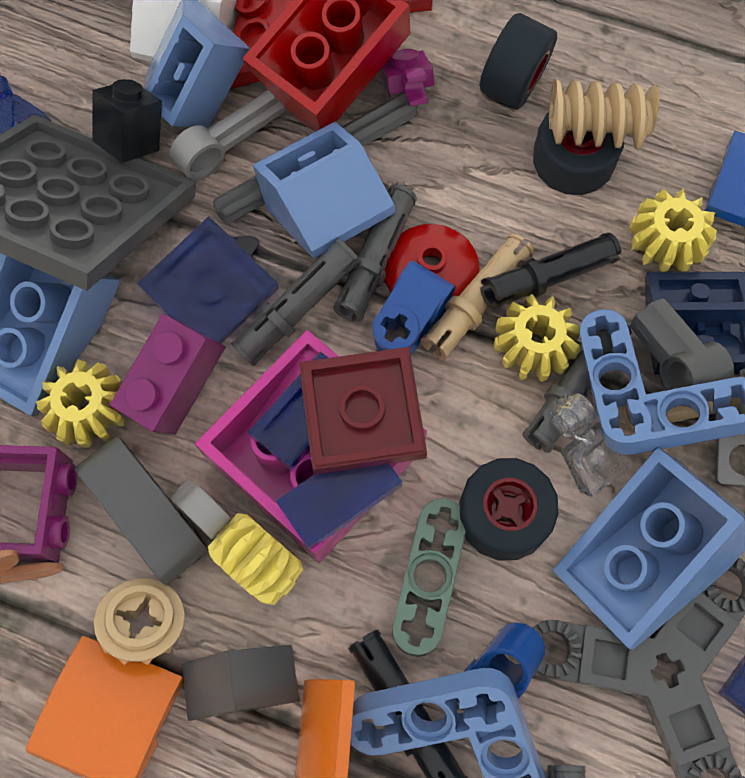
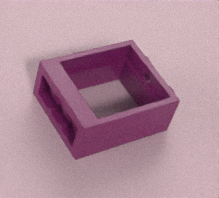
[0,445,77,563]

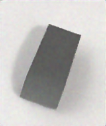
[74,435,208,585]

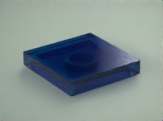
[137,216,279,344]

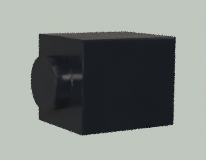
[92,79,162,163]

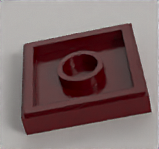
[299,347,427,475]

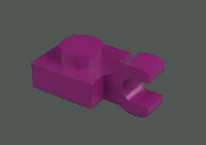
[381,49,435,107]

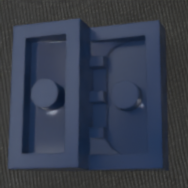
[645,272,745,375]

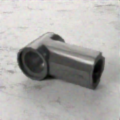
[629,298,734,391]

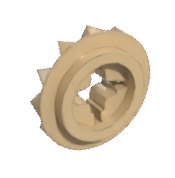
[94,578,185,665]

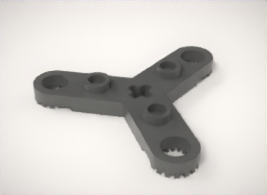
[532,558,745,778]

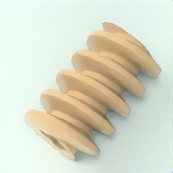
[549,78,660,150]

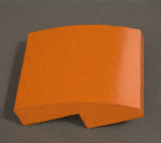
[26,635,183,778]
[295,679,355,778]

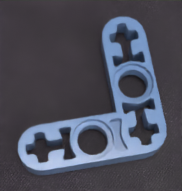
[580,309,745,455]
[350,668,546,778]

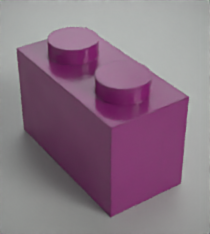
[110,313,226,434]

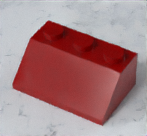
[242,0,411,132]

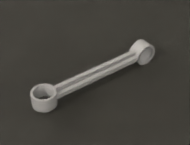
[170,47,400,181]

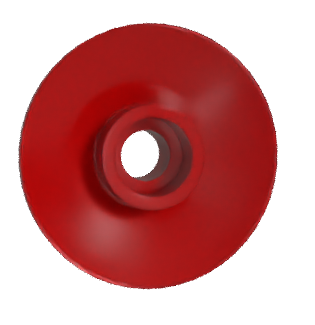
[385,224,479,312]

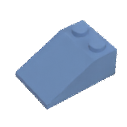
[0,253,121,416]
[552,447,745,650]

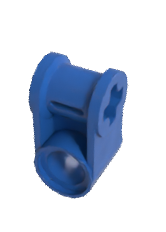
[373,260,456,355]
[456,622,545,706]

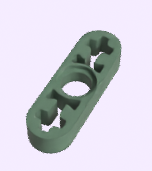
[392,498,466,657]

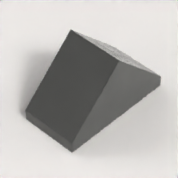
[182,645,300,721]

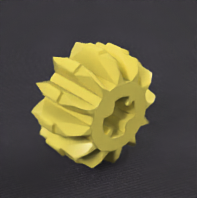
[629,188,717,272]
[494,294,580,383]
[36,359,125,449]
[208,513,304,605]

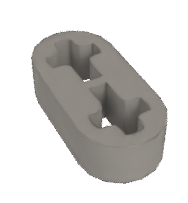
[169,478,232,539]

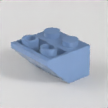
[144,0,251,128]
[253,122,396,259]

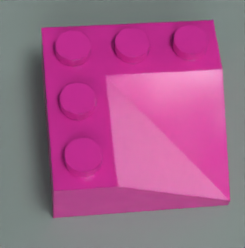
[195,330,427,564]

